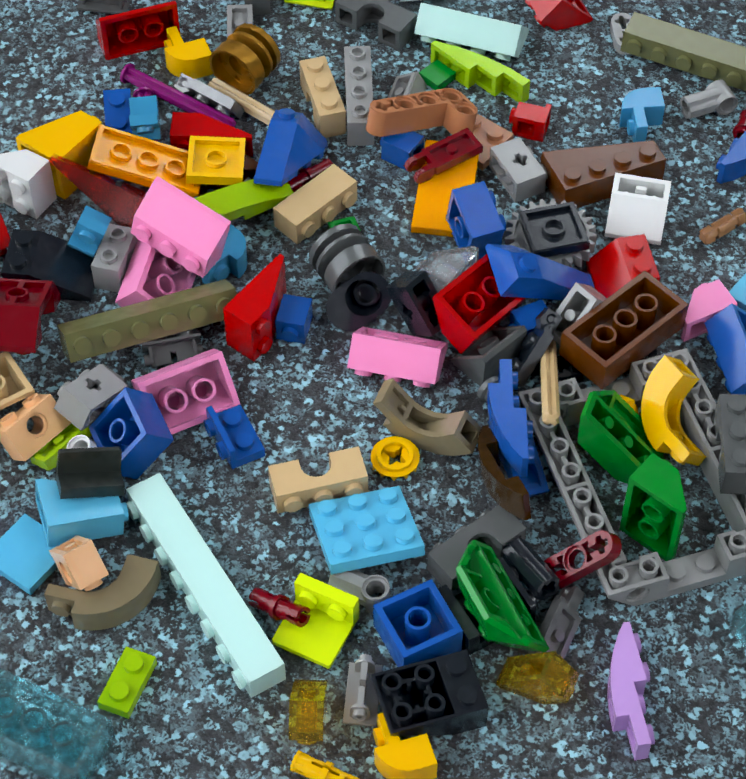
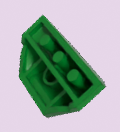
[577,390,664,484]
[456,540,550,653]

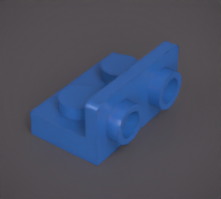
[203,404,265,469]

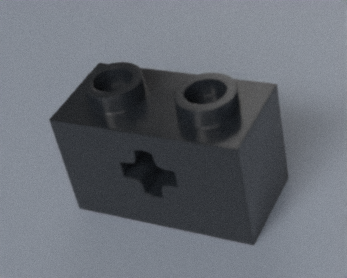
[385,271,441,336]

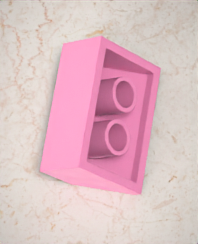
[131,176,231,278]
[115,240,196,307]
[347,326,448,388]
[131,349,240,435]

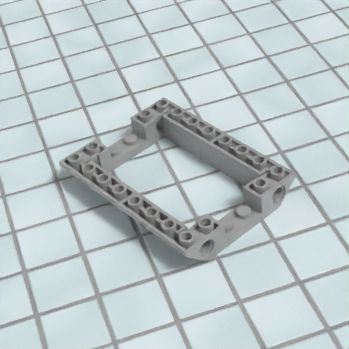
[517,348,746,606]

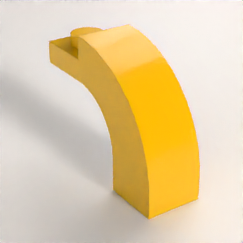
[641,355,706,466]

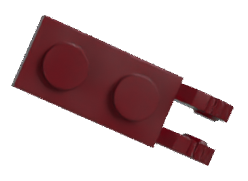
[404,128,483,184]

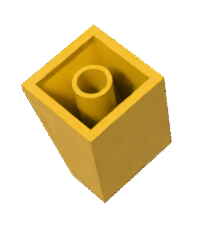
[15,110,103,199]

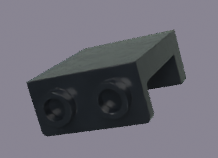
[438,558,538,655]

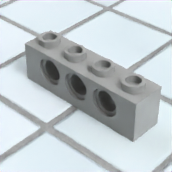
[344,46,374,146]

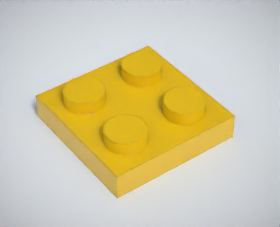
[186,136,246,185]

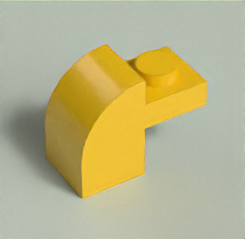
[164,26,213,79]
[373,713,438,779]

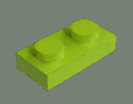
[30,423,92,471]
[97,646,157,719]

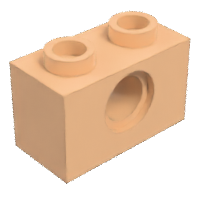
[0,393,71,461]
[49,535,109,591]

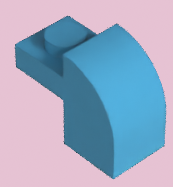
[619,87,665,142]
[129,95,161,140]
[67,205,112,257]
[202,224,248,284]

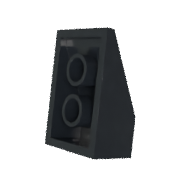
[1,229,97,302]

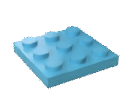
[308,486,425,575]

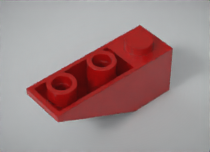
[170,112,253,157]

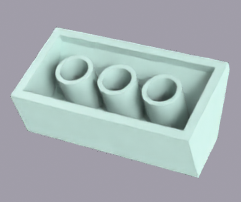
[414,3,529,61]

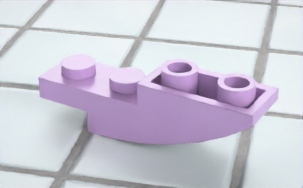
[607,621,655,760]

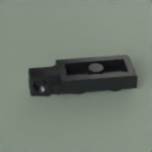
[512,308,563,387]

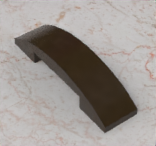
[478,425,531,520]

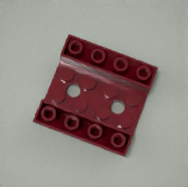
[0,278,61,355]

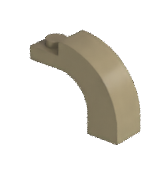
[373,378,481,456]
[44,554,161,631]

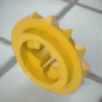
[370,436,420,481]

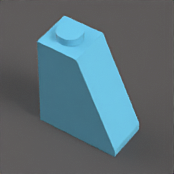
[35,478,129,547]

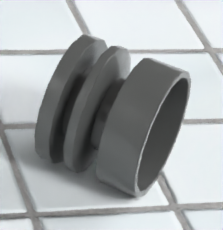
[309,223,385,292]

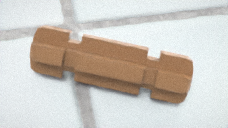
[699,208,746,245]

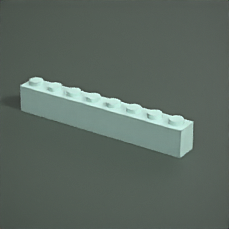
[126,473,286,698]

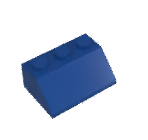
[704,303,746,395]

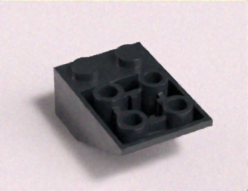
[370,649,489,736]

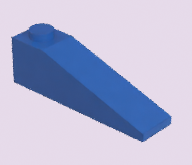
[253,108,328,186]
[485,244,595,300]

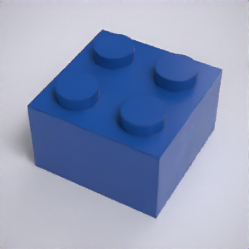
[446,181,506,265]
[89,387,174,479]
[373,579,463,667]

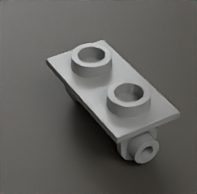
[343,654,382,727]

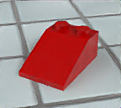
[223,254,287,362]

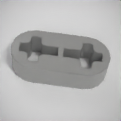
[610,13,632,55]

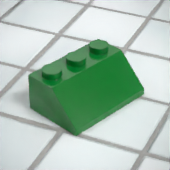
[619,453,687,561]

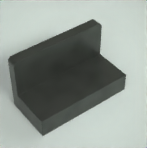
[56,446,125,499]

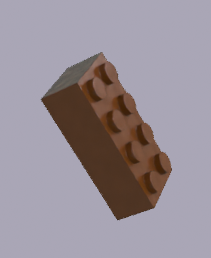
[559,271,689,390]

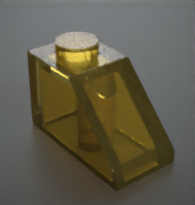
[496,651,580,705]
[289,679,328,745]

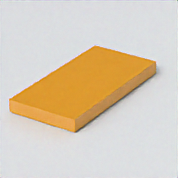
[87,124,201,198]
[411,140,479,237]

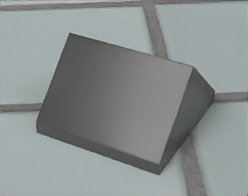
[450,325,527,386]

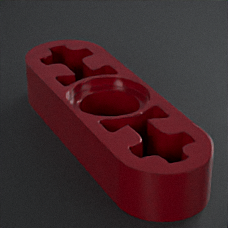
[544,530,622,589]

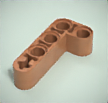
[366,88,478,137]

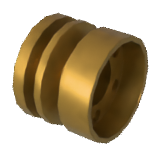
[209,23,281,95]

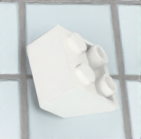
[0,149,57,219]
[604,173,672,245]

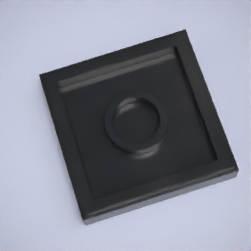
[518,201,590,258]

